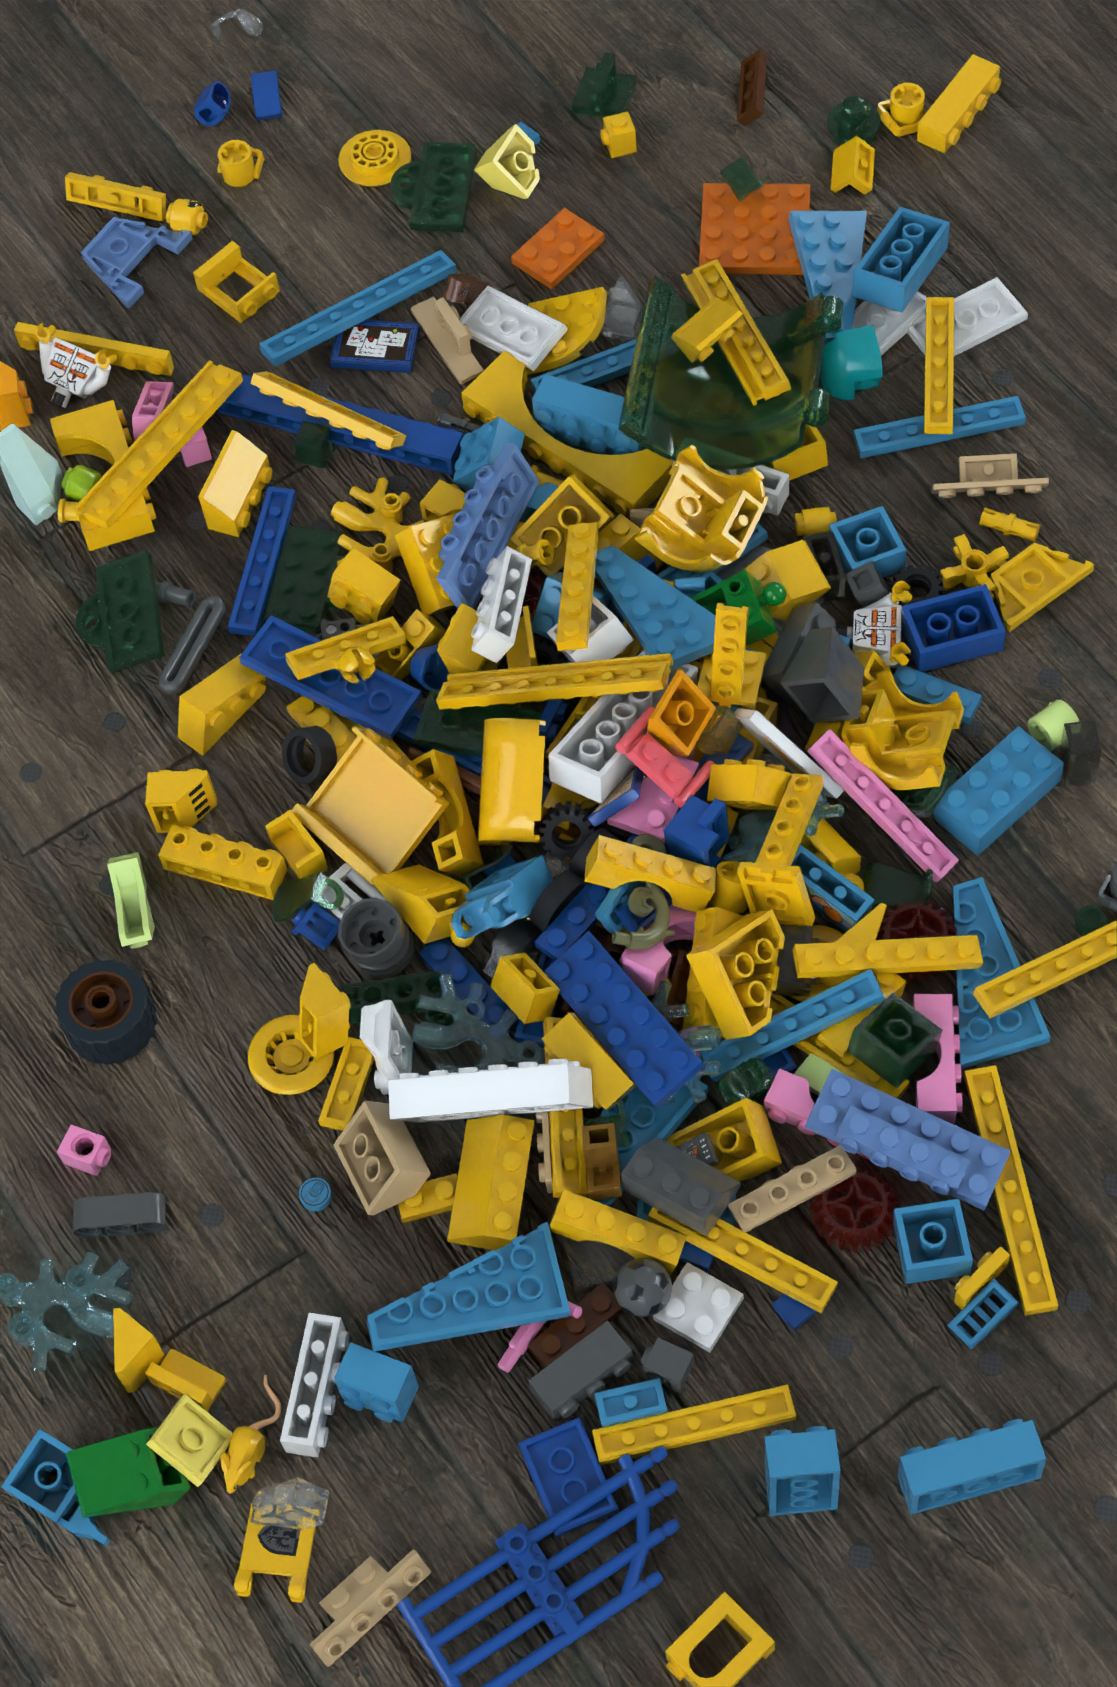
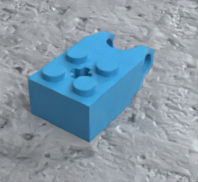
[451,855,554,939]
[1,1429,111,1547]

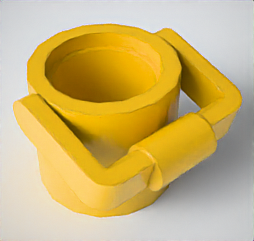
[876,83,925,137]
[217,140,264,187]
[709,861,748,914]

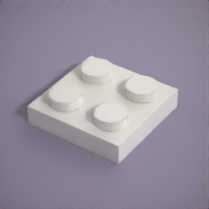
[653,1262,744,1353]

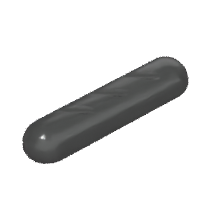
[159,596,226,695]

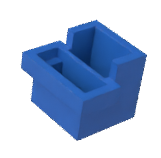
[663,795,730,868]

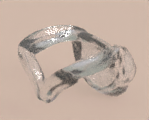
[210,9,263,42]

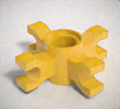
[940,534,1009,600]

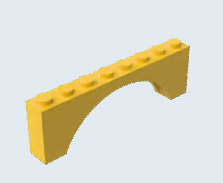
[461,350,674,518]

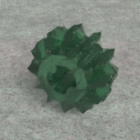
[718,1058,774,1105]

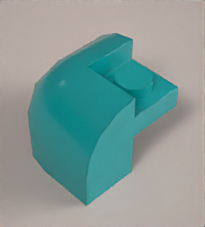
[817,325,883,400]

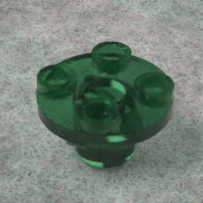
[827,95,880,145]

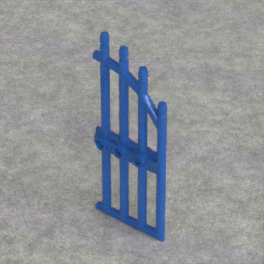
[397,1446,680,1687]

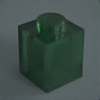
[294,421,334,469]

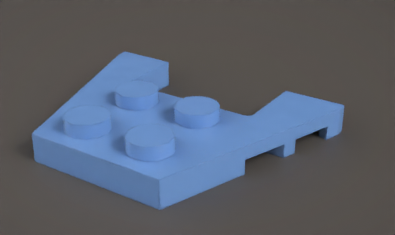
[81,217,193,309]

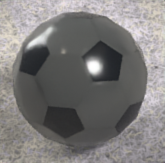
[613,1257,672,1317]

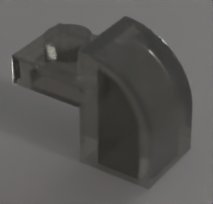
[483,917,543,978]

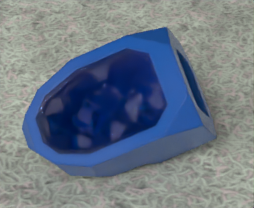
[194,81,230,126]

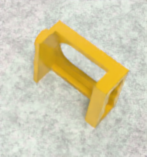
[193,241,280,323]
[665,1591,775,1687]

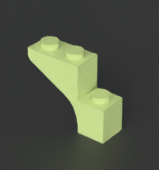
[107,852,155,949]

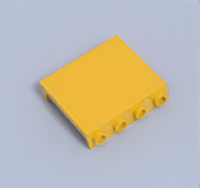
[291,727,450,886]

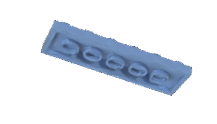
[436,443,539,610]
[804,1069,1011,1211]

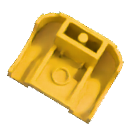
[635,445,768,573]
[841,670,964,790]
[478,718,546,846]

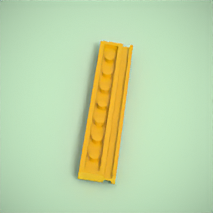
[681,259,791,406]
[74,360,243,529]
[436,653,674,710]

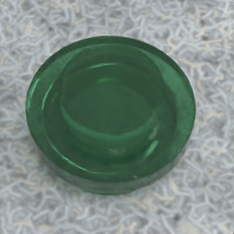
[1075,905,1107,935]

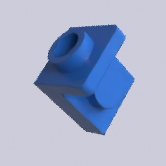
[291,903,340,950]

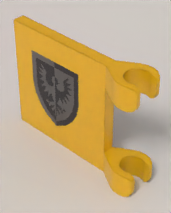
[234,1503,318,1603]

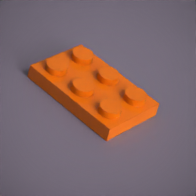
[511,208,605,290]

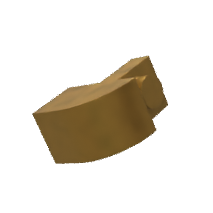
[582,1123,622,1200]

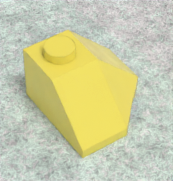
[474,124,540,199]

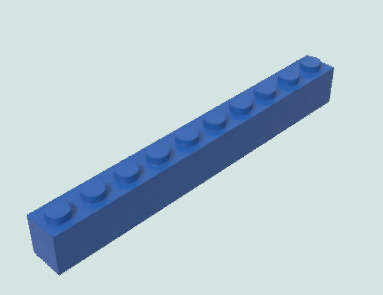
[215,375,463,476]

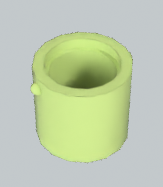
[1028,700,1081,752]

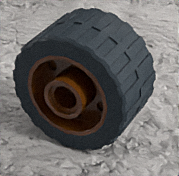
[55,959,157,1065]

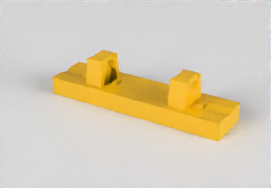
[65,172,167,222]

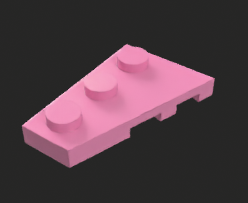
[607,756,699,844]

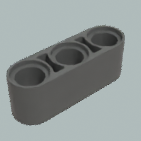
[73,1192,166,1238]

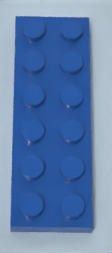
[239,615,421,741]
[543,931,706,1108]

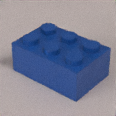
[901,584,1006,672]

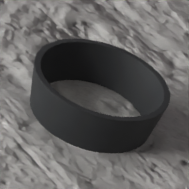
[530,870,589,932]

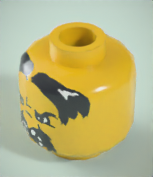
[166,198,208,236]

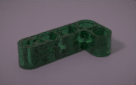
[336,971,455,1037]

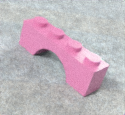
[619,902,713,995]
[913,994,963,1124]
[764,1069,870,1160]

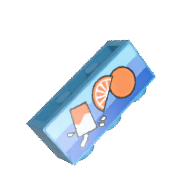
[791,844,875,932]

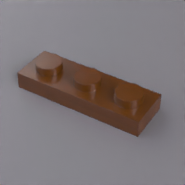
[737,49,767,126]
[528,1282,624,1368]

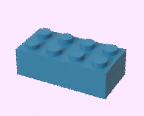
[852,207,950,313]
[532,374,652,455]
[933,726,1064,856]
[897,1419,1046,1515]
[764,1426,841,1516]

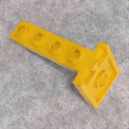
[697,603,766,710]
[737,773,823,927]

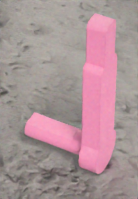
[498,1301,582,1373]

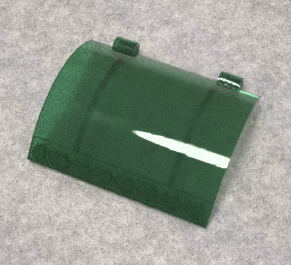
[618,276,844,470]

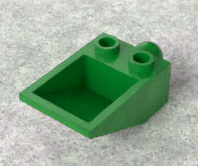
[690,570,786,646]
[66,1428,190,1518]

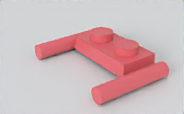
[615,706,715,808]

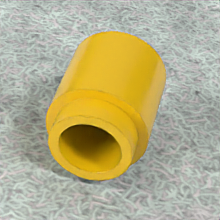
[794,506,837,538]

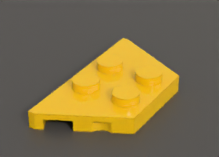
[990,542,1094,632]

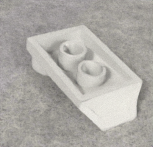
[360,1000,413,1095]

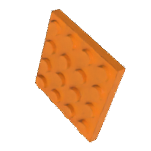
[699,183,810,275]

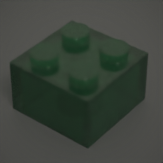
[847,993,943,1088]

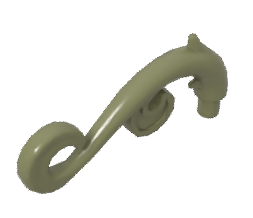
[612,834,675,950]

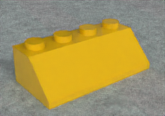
[447,1114,534,1251]

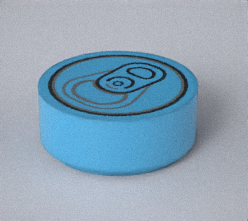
[299,1178,332,1212]

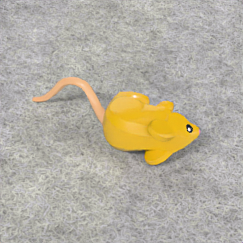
[221,1375,281,1494]

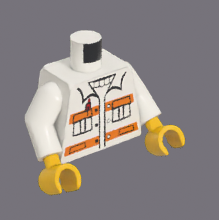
[35,323,117,408]
[836,581,912,668]

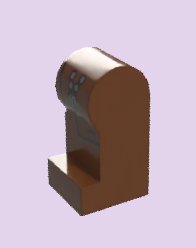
[441,273,489,304]

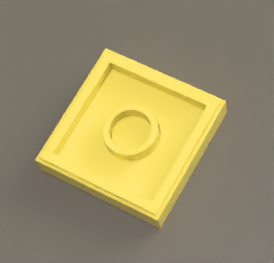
[146,1394,233,1487]

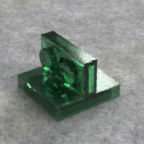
[572,52,637,118]

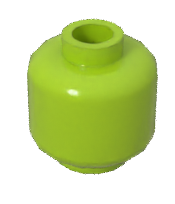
[61,465,102,502]

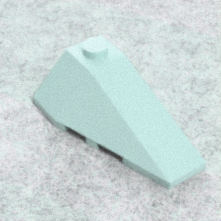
[0,423,64,526]

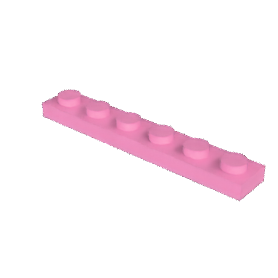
[807,729,959,883]

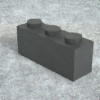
[528,1320,634,1421]

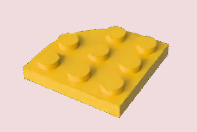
[526,287,607,375]

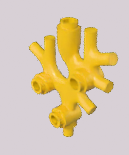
[331,478,424,573]

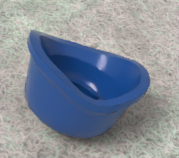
[410,642,450,694]

